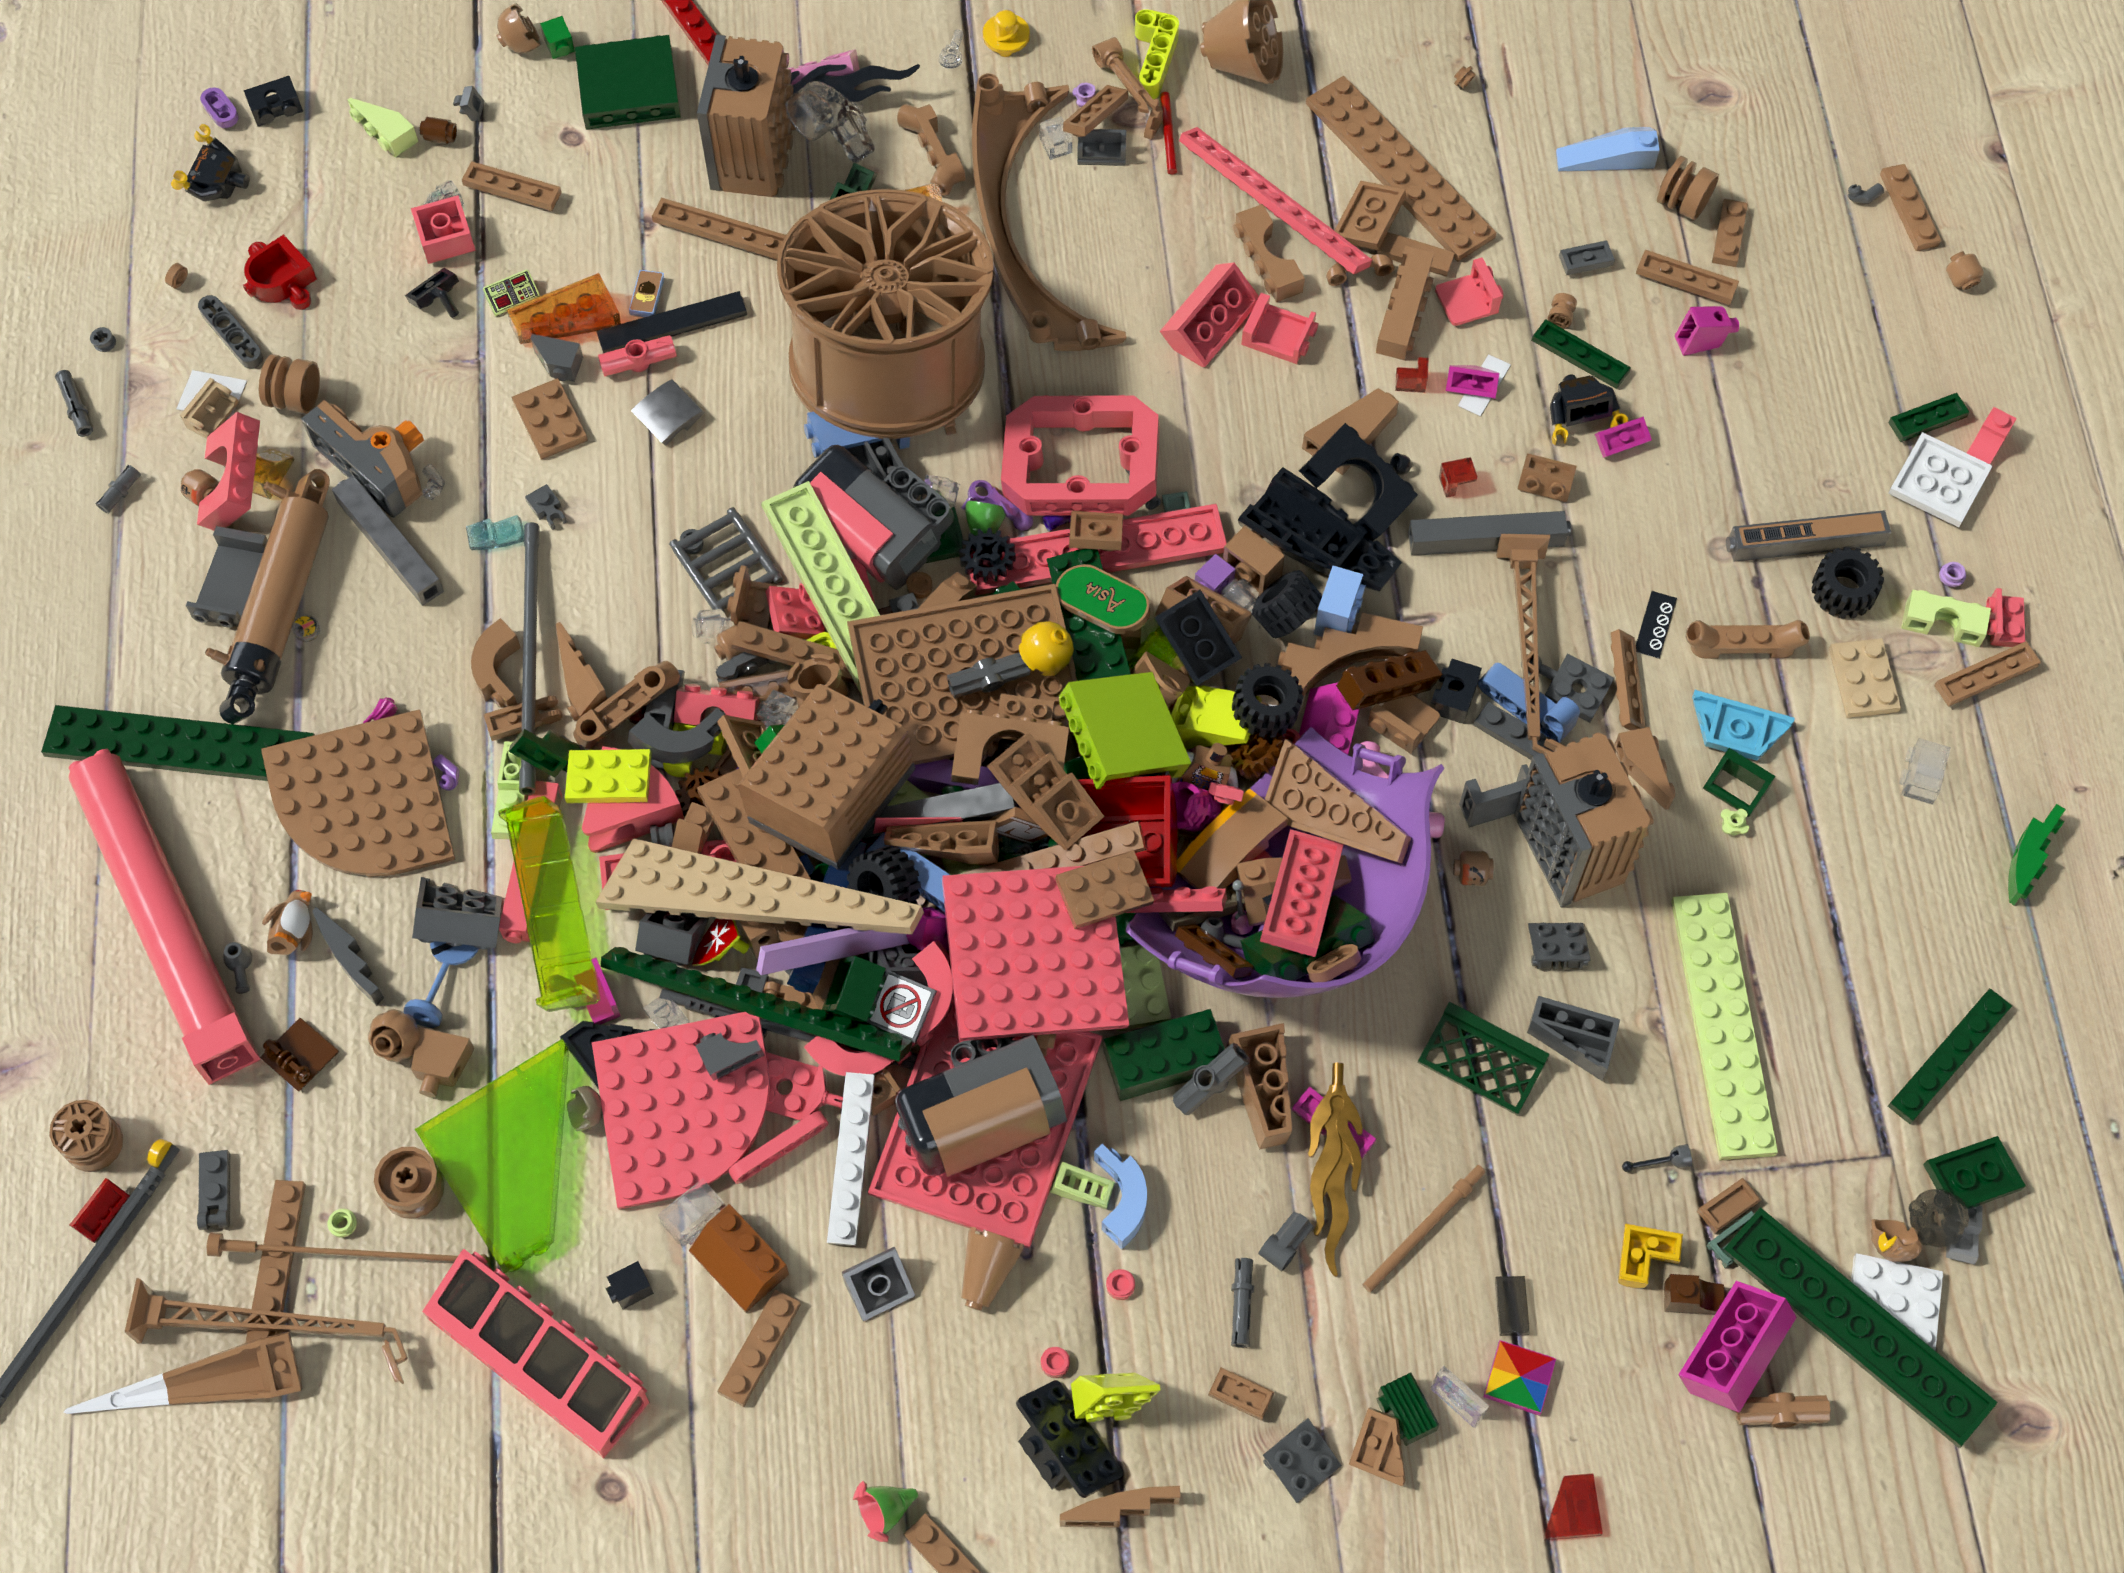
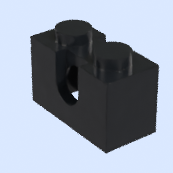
[243,76,303,127]
[1431,659,1482,724]

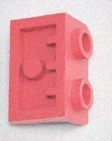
[1986,588,2025,647]

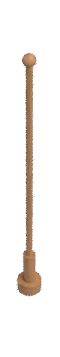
[207,1233,489,1262]

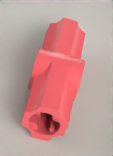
[598,335,677,377]

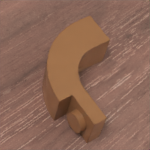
[471,618,521,708]

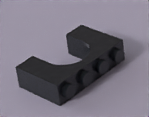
[1298,423,1418,541]

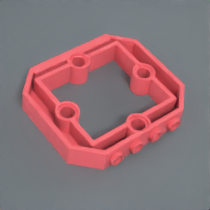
[1001,395,1160,516]

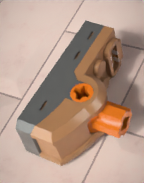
[301,400,424,518]

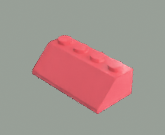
[1160,262,1259,367]

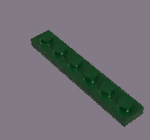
[1887,988,2012,1124]

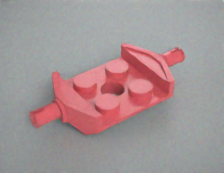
[766,1052,843,1121]

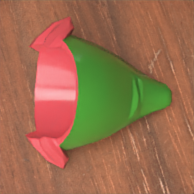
[853,1481,918,1542]

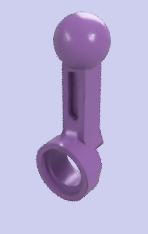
[968,480,1033,531]

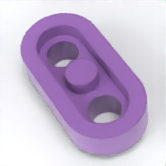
[200,87,239,128]

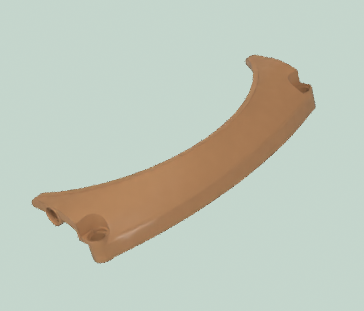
[972,73,1127,351]

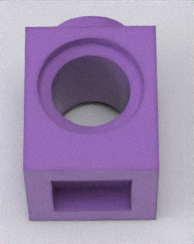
[1195,554,1235,595]

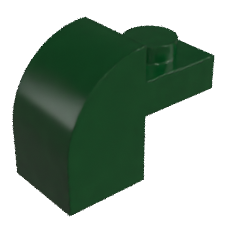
[830,163,877,200]

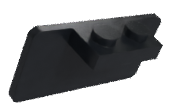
[1016,1380,1123,1498]

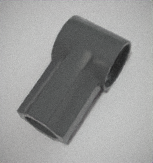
[1258,1212,1313,1272]

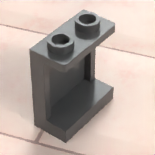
[1459,764,1529,828]

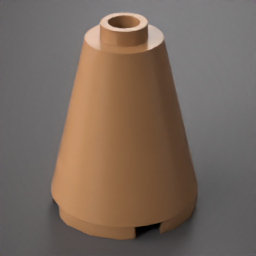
[961,1227,1025,1311]

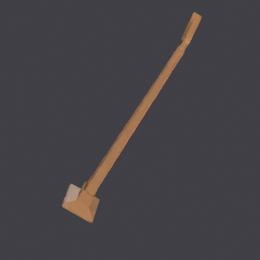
[1496,534,1566,756]
[125,1278,408,1384]

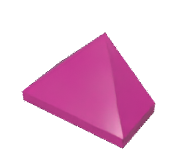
[1446,365,1500,398]

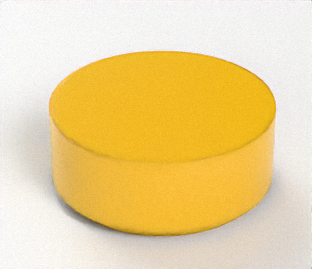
[147,1139,172,1168]

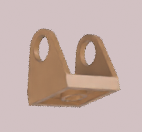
[1130,651,1190,710]

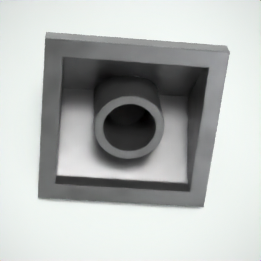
[842,1247,915,1321]

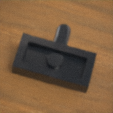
[405,268,460,318]

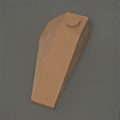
[556,622,607,722]
[884,820,1000,866]
[1237,855,1352,927]

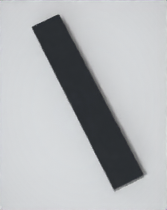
[596,291,747,353]

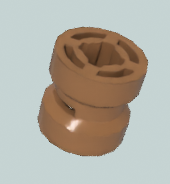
[1547,293,1577,328]

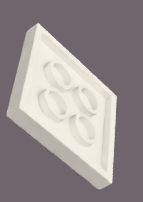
[1888,432,1992,527]
[1851,1253,1943,1350]

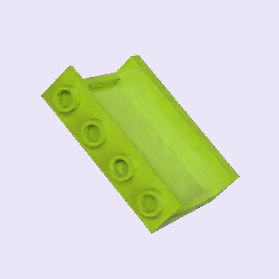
[1059,672,1191,789]

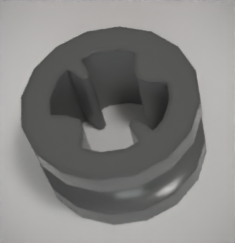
[90,327,116,352]
[680,529,704,554]

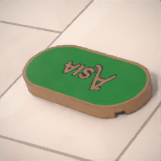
[1056,564,1150,634]

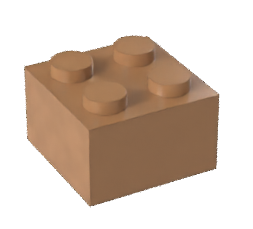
[1223,526,1285,599]

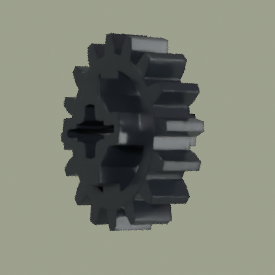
[959,528,1016,583]

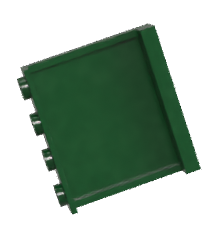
[575,35,681,130]

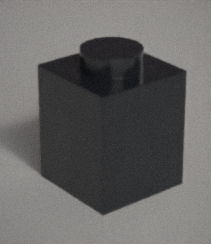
[605,1261,654,1310]

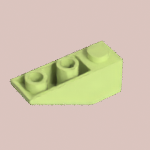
[347,98,418,157]

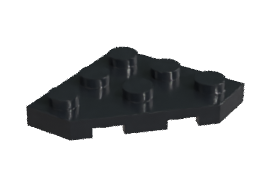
[560,1021,657,1091]

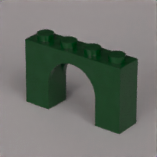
[1240,895,1375,981]

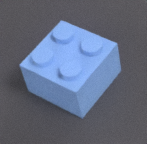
[1314,566,1366,637]

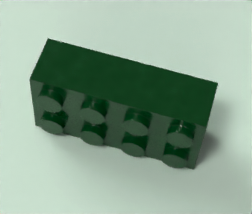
[1103,1009,1225,1101]

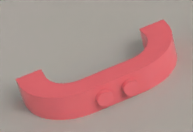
[804,940,955,1076]

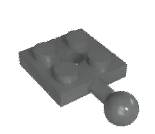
[1521,653,1614,723]

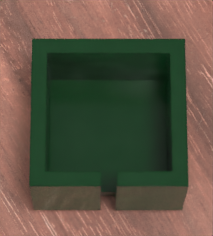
[822,956,886,1022]

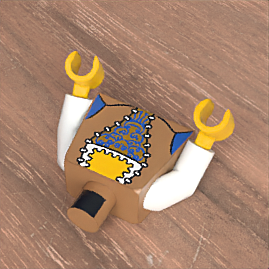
[1164,743,1239,812]

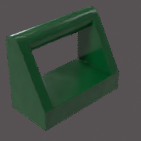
[1703,748,1776,817]

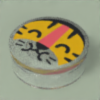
[292,615,320,642]

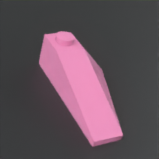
[787,49,859,88]

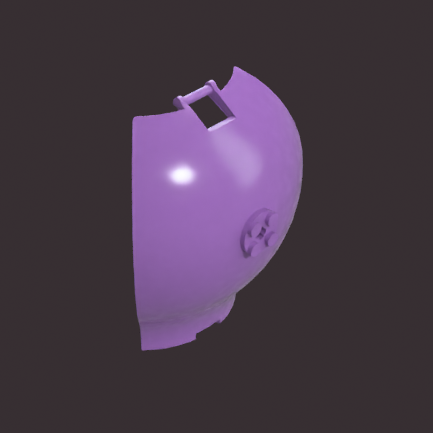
[1126,727,1444,998]

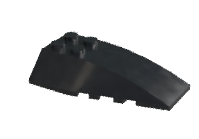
[1238,467,1402,592]

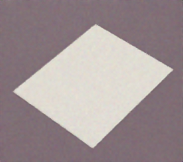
[176,370,247,419]

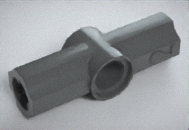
[947,652,1030,699]
[1172,1043,1249,1115]

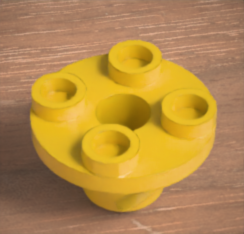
[983,10,1030,57]

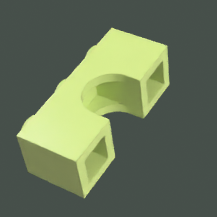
[1901,590,1991,647]

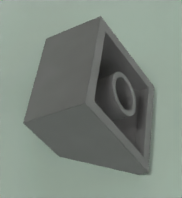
[635,910,709,965]

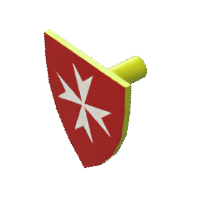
[692,918,749,966]

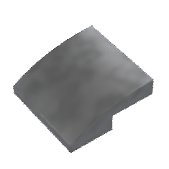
[631,379,705,446]

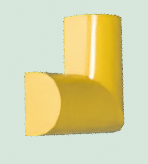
[1618,1224,1683,1288]

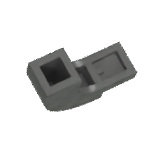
[628,708,725,764]

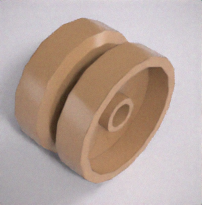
[374,1147,444,1218]

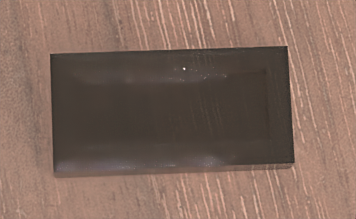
[1495,1276,1530,1336]

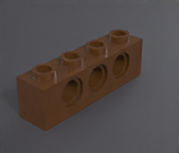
[1336,650,1443,711]

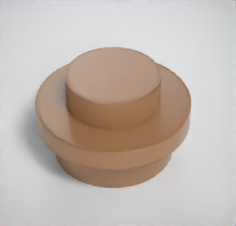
[1454,66,1476,88]

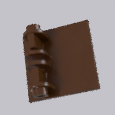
[260,1018,339,1092]

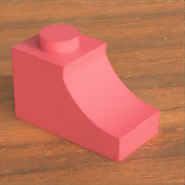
[1967,407,2017,464]

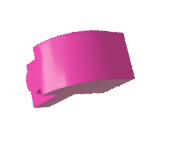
[906,907,949,951]

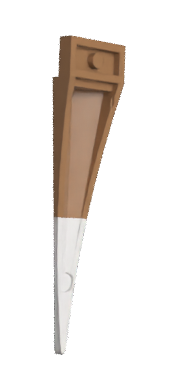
[64,1332,303,1414]

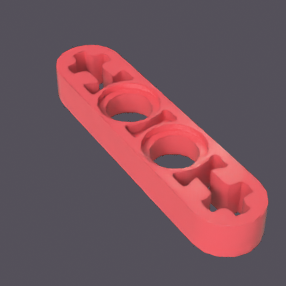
[728,1111,829,1184]

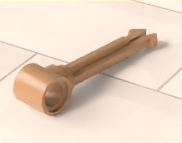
[1092,37,1159,113]

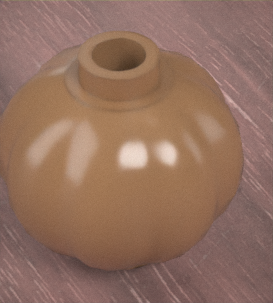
[368,1009,420,1062]

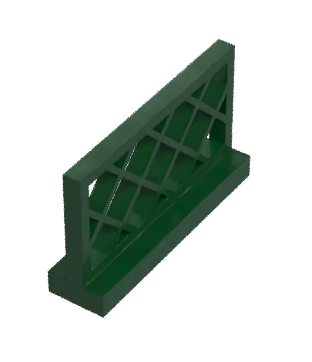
[1417,1001,1550,1116]

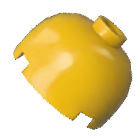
[1019,621,1073,676]

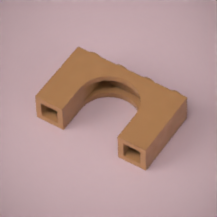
[951,710,1069,785]

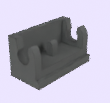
[1077,129,1126,166]

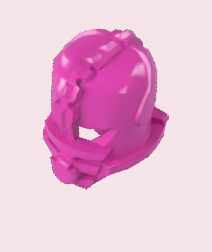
[1172,782,1221,833]

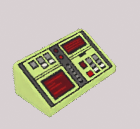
[483,270,540,316]

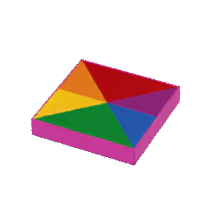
[1483,1340,1556,1416]

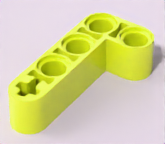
[1135,9,1179,100]

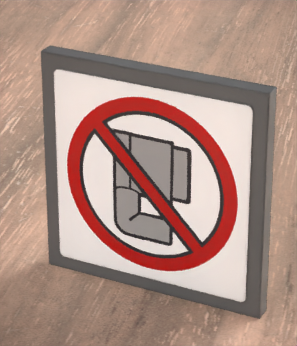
[866,970,937,1043]

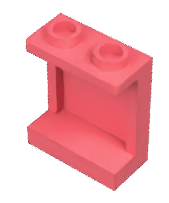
[1241,293,1319,364]

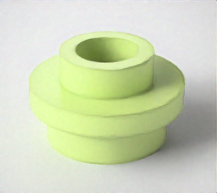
[327,1209,357,1238]

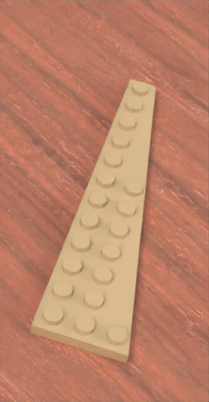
[595,838,924,934]

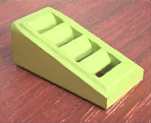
[1050,1162,1115,1209]

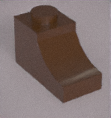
[1664,1274,1724,1315]

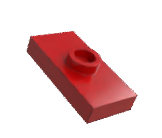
[69,1178,130,1243]

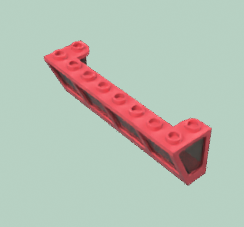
[422,1249,650,1459]

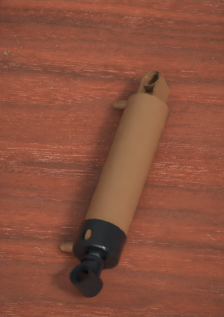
[205,469,330,724]

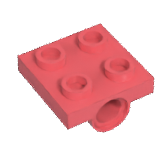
[765,586,825,639]

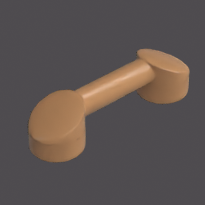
[1326,254,1394,286]

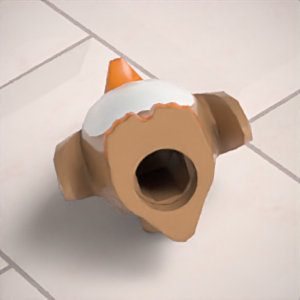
[262,890,313,955]

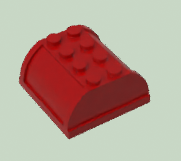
[1077,775,1177,888]

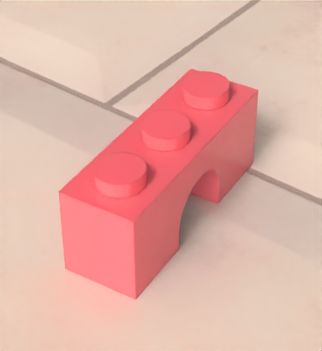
[674,684,760,725]

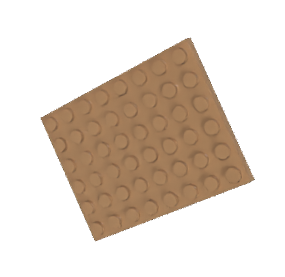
[847,584,1077,765]

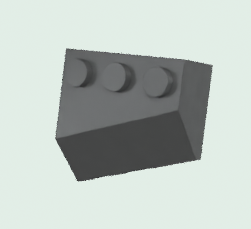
[412,877,502,949]

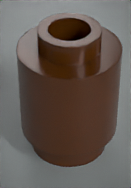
[419,116,457,144]

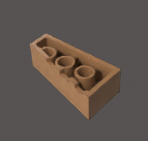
[1376,245,1434,360]
[1226,1023,1292,1150]

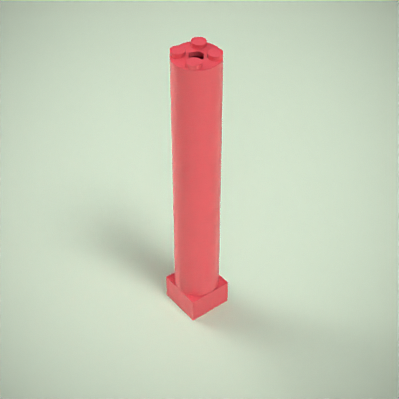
[69,749,261,1085]

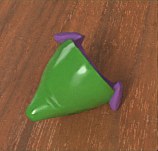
[961,496,1012,536]

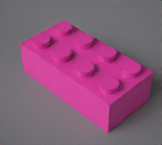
[1678,1281,1797,1413]

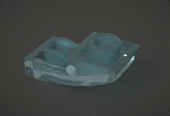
[466,515,524,550]

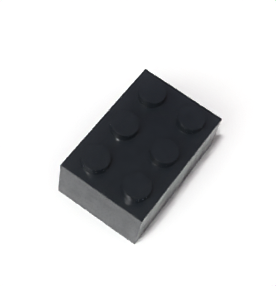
[1154,589,1242,686]

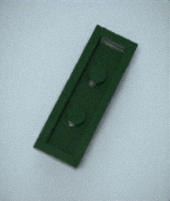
[1888,392,1969,442]

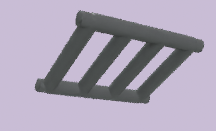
[669,507,783,616]

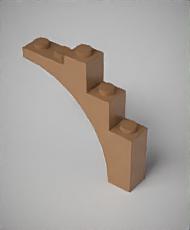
[1277,612,1423,705]

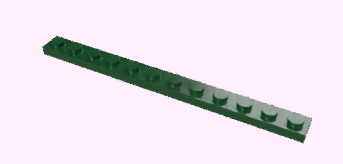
[600,947,912,1062]

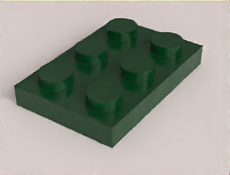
[1923,1136,2026,1215]

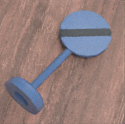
[403,941,479,1028]

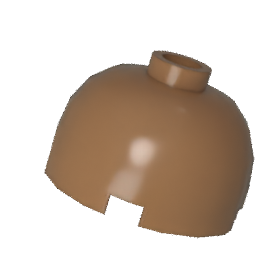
[496,3,541,53]

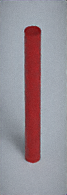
[1160,92,1177,175]

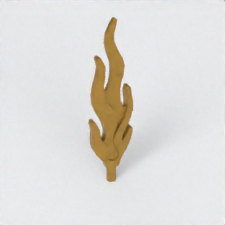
[1308,1063,1363,1277]

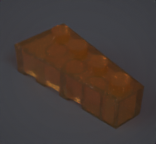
[507,273,621,344]

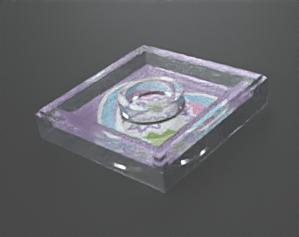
[1431,1366,1489,1428]

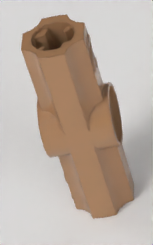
[1736,1392,1831,1428]

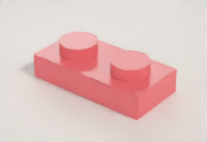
[1208,782,1244,805]

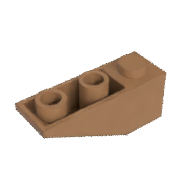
[1614,727,1675,810]

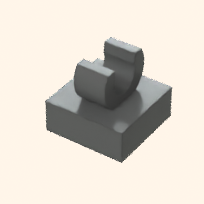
[453,86,485,121]

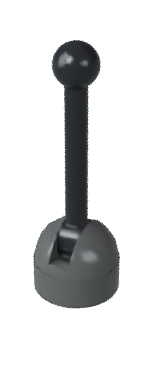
[1622,1144,1692,1172]

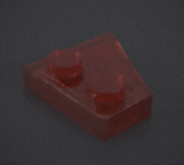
[1543,1474,1603,1541]

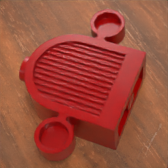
[243,234,317,310]

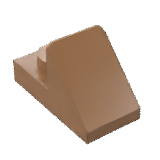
[672,802,715,854]

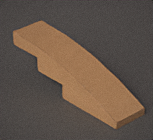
[1060,1486,1180,1527]

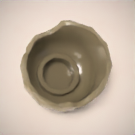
[567,1086,603,1131]

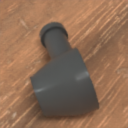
[1200,916,1247,950]
[223,942,252,994]

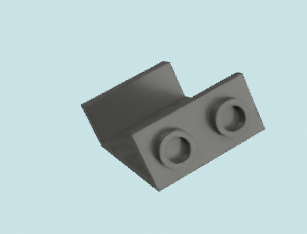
[186,526,268,628]

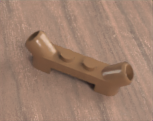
[897,104,966,196]
[1686,620,1810,659]
[573,661,680,749]

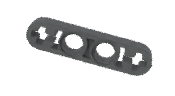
[198,295,263,369]

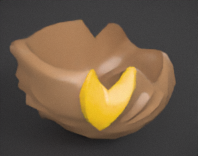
[1871,1219,1922,1262]

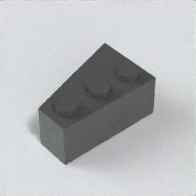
[1527,996,1620,1081]

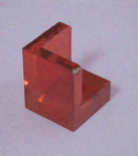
[1395,357,1429,393]
[1439,457,1478,498]

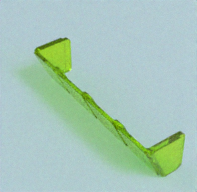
[498,796,600,1012]

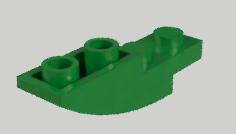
[2008,804,2066,905]

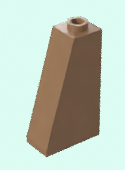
[1302,388,1399,475]

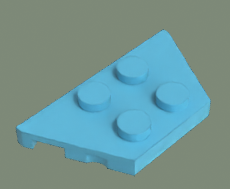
[1692,690,1795,761]

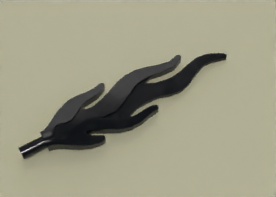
[789,64,920,116]

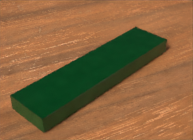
[1531,319,1631,389]

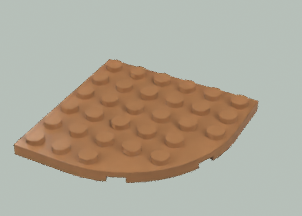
[261,709,455,877]

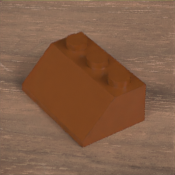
[689,1204,789,1313]

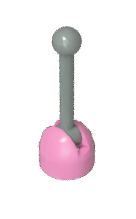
[1230,880,1253,935]

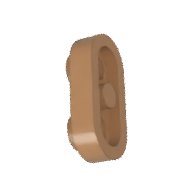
[1307,944,1361,982]

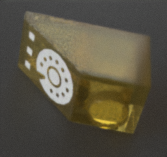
[252,449,295,499]

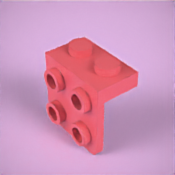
[1435,257,1503,326]

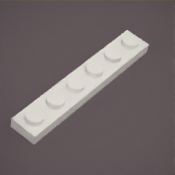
[827,1072,875,1246]

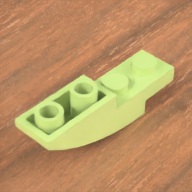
[491,741,529,839]

